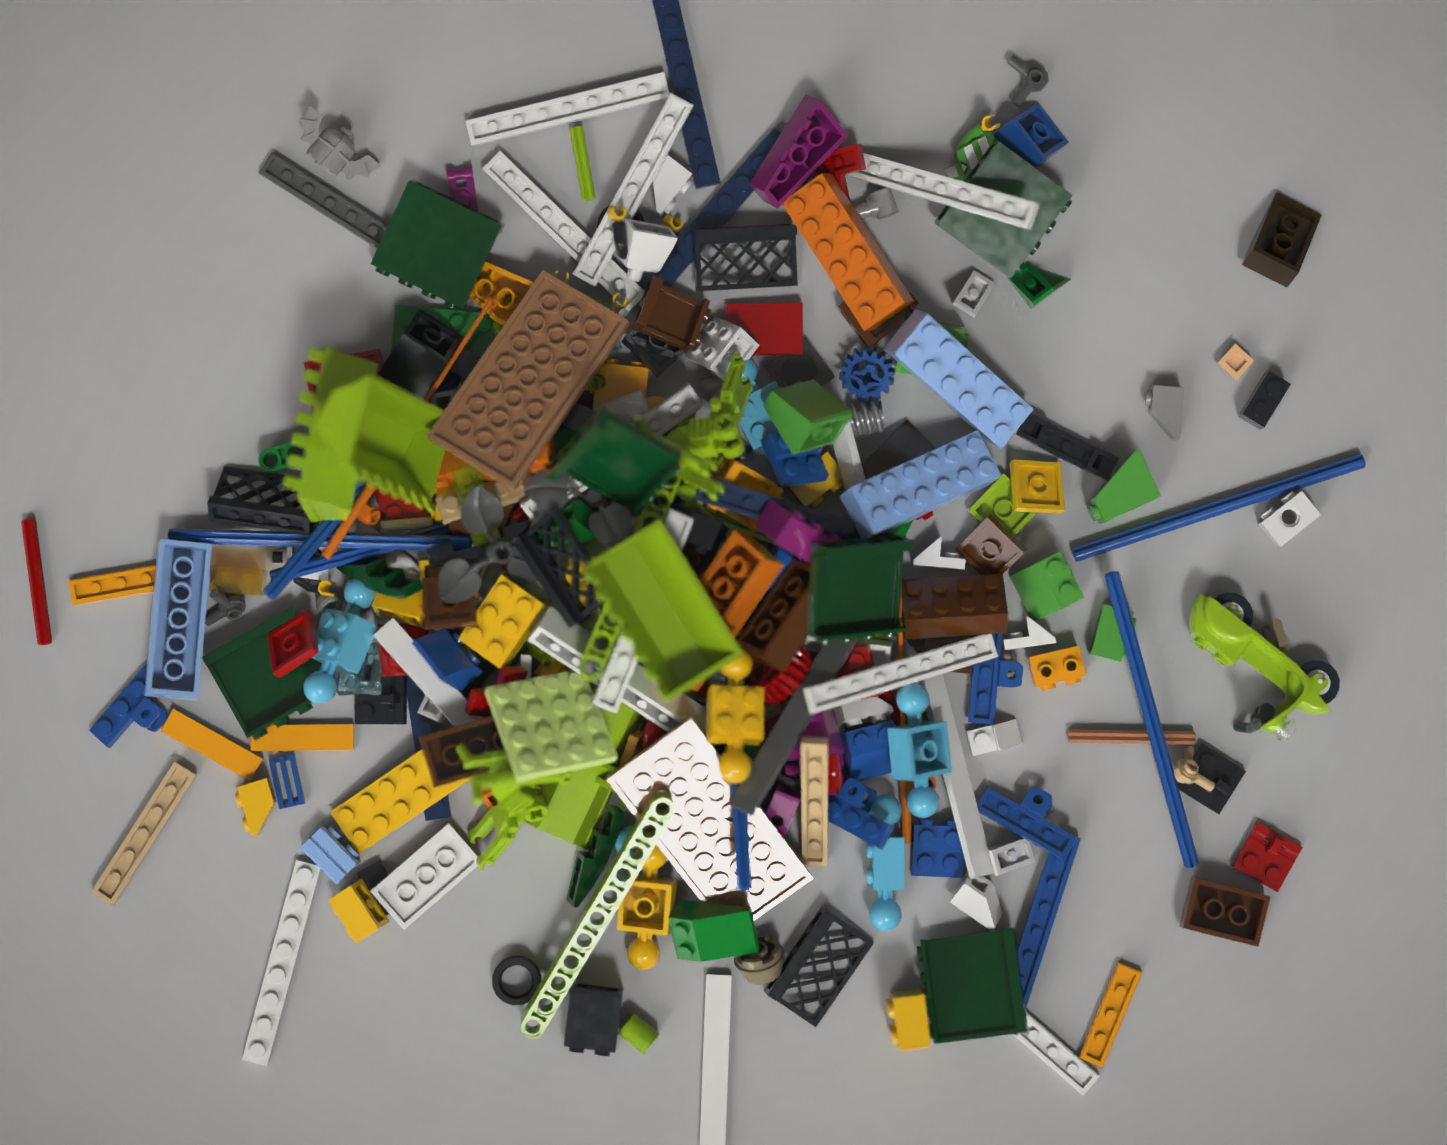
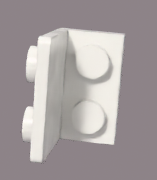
[685,317,760,383]

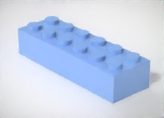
[884,309,1033,449]
[840,430,1002,538]
[144,539,212,701]

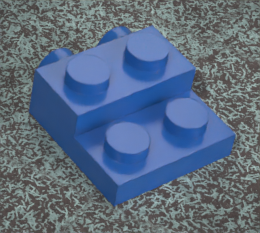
[762,428,829,487]
[911,819,964,878]

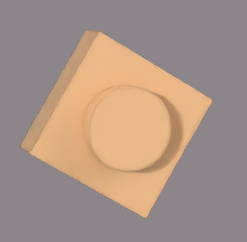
[1217,344,1254,380]

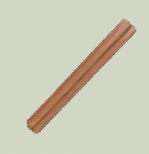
[1068,729,1196,745]

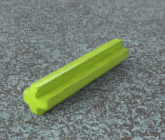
[570,126,596,202]

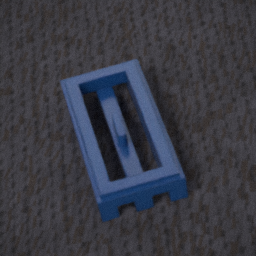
[268,753,306,809]

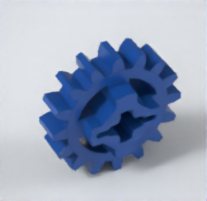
[839,346,895,402]

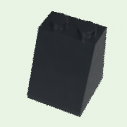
[376,308,463,400]
[564,982,624,1056]

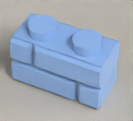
[300,825,360,885]

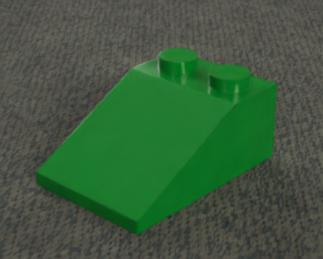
[668,899,760,962]

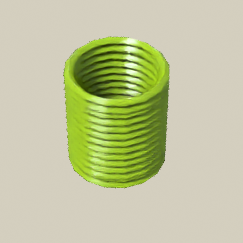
[618,1013,660,1054]

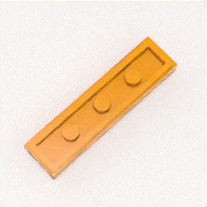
[68,565,156,605]
[161,709,264,781]
[251,724,354,751]
[1078,962,1143,1068]

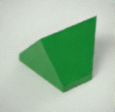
[1008,262,1071,309]

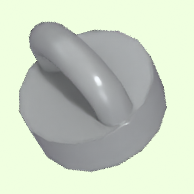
[316,589,343,616]

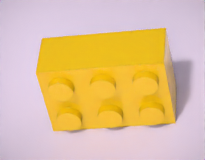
[458,574,550,669]
[886,988,931,1051]

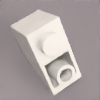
[653,155,693,217]
[833,697,893,730]
[950,874,1003,931]

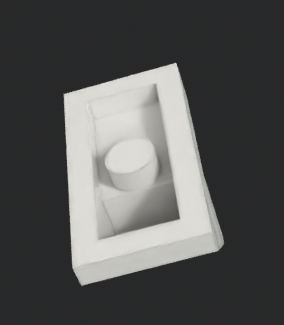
[952,270,996,318]
[912,536,966,570]
[1002,616,1056,650]
[966,719,1022,756]
[988,838,1035,876]

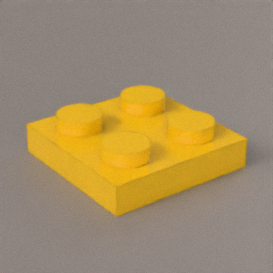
[1009,459,1065,514]

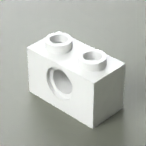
[1258,491,1321,548]

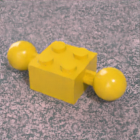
[706,647,764,783]
[617,844,677,970]

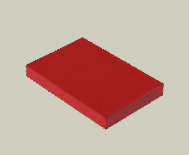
[726,303,803,356]

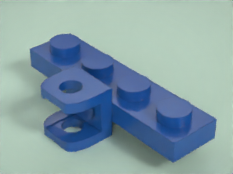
[968,633,1023,725]
[89,664,168,748]
[828,778,894,850]
[977,786,1077,861]

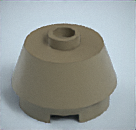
[734,934,784,984]

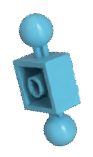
[739,357,779,452]
[303,578,378,704]
[887,682,952,818]
[866,794,905,931]

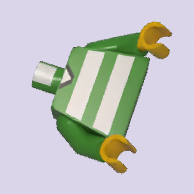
[944,114,1000,181]

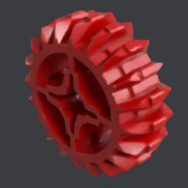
[747,645,812,704]

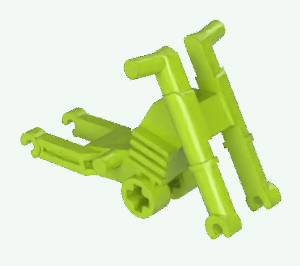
[633,353,753,501]
[456,744,572,870]

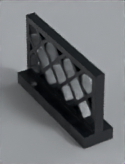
[691,224,798,291]
[207,466,312,536]
[513,506,605,628]
[764,906,874,1027]

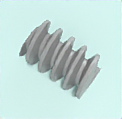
[849,400,884,435]

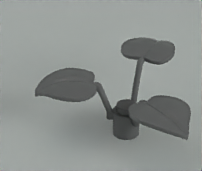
[524,468,633,548]
[438,486,538,603]

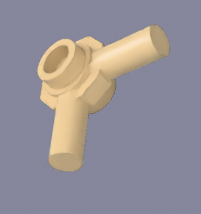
[1174,746,1215,792]

